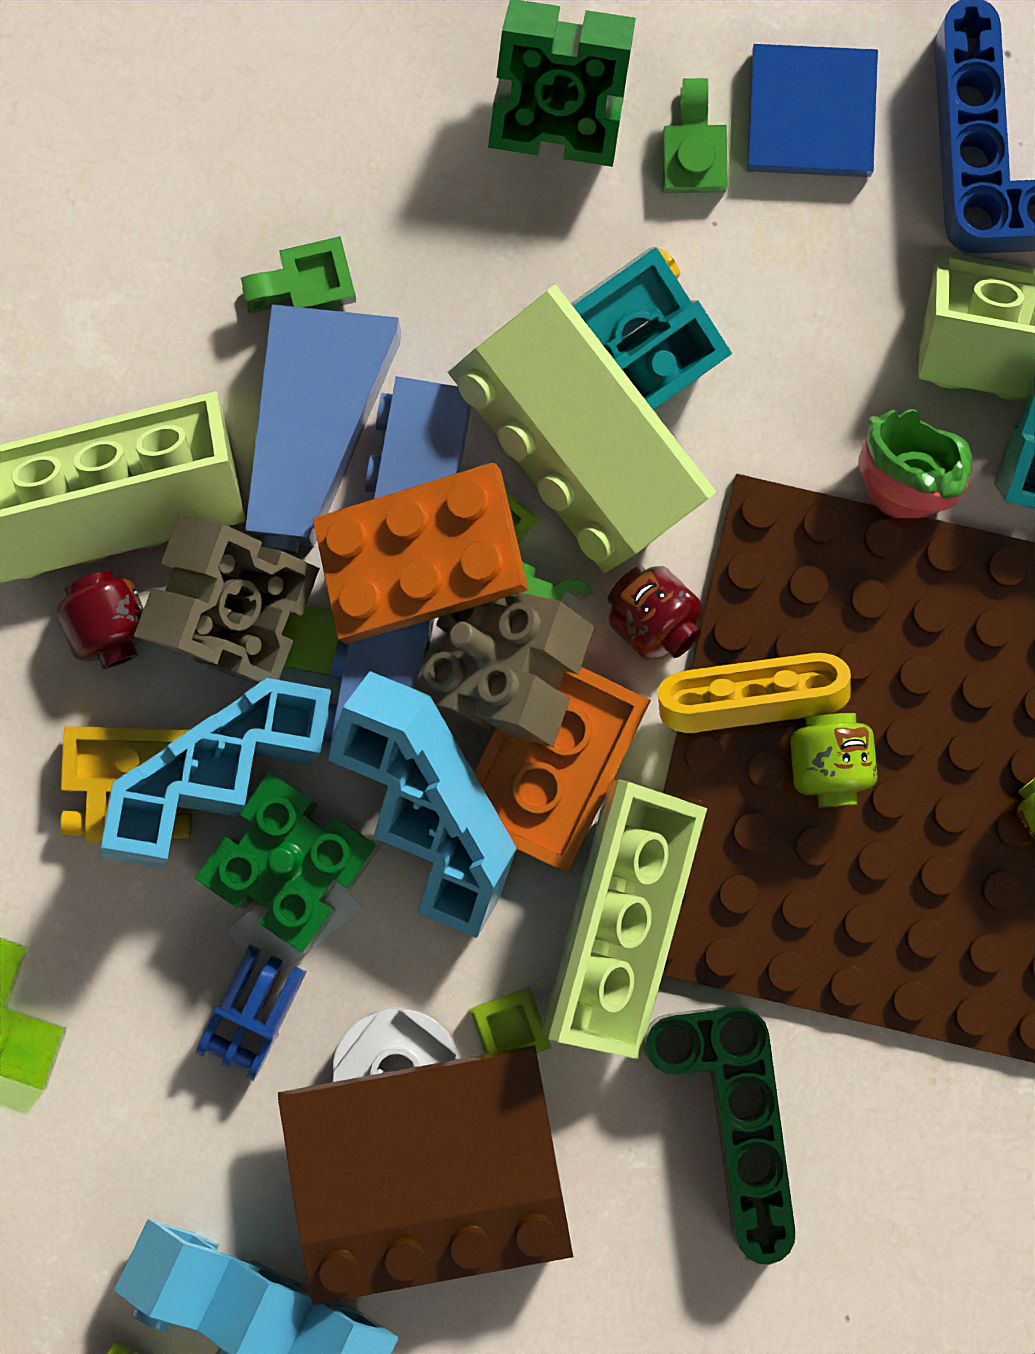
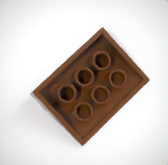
[278,1045,574,1305]

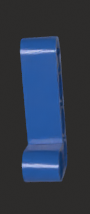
[934,0,1035,254]

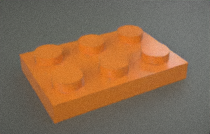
[312,462,529,644]
[474,667,651,874]

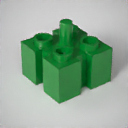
[488,0,636,167]
[195,772,380,953]

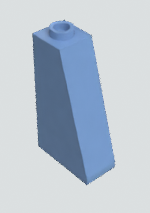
[245,304,401,554]

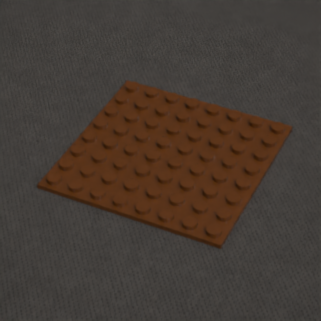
[663,473,1035,1063]

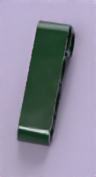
[643,1006,795,1265]

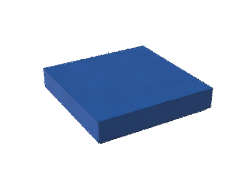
[747,44,878,177]

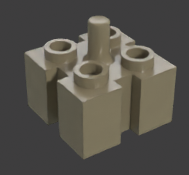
[134,515,320,684]
[414,593,595,747]

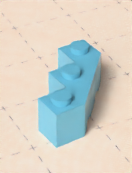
[328,671,517,938]
[98,678,331,869]
[114,1219,399,1354]

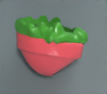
[858,409,972,518]

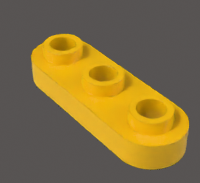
[658,653,851,733]

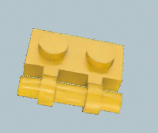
[61,726,192,843]

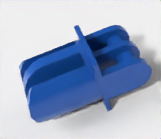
[196,944,307,1082]

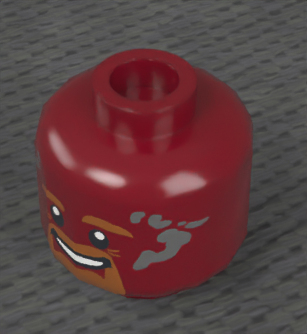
[607,565,702,660]
[57,570,144,669]

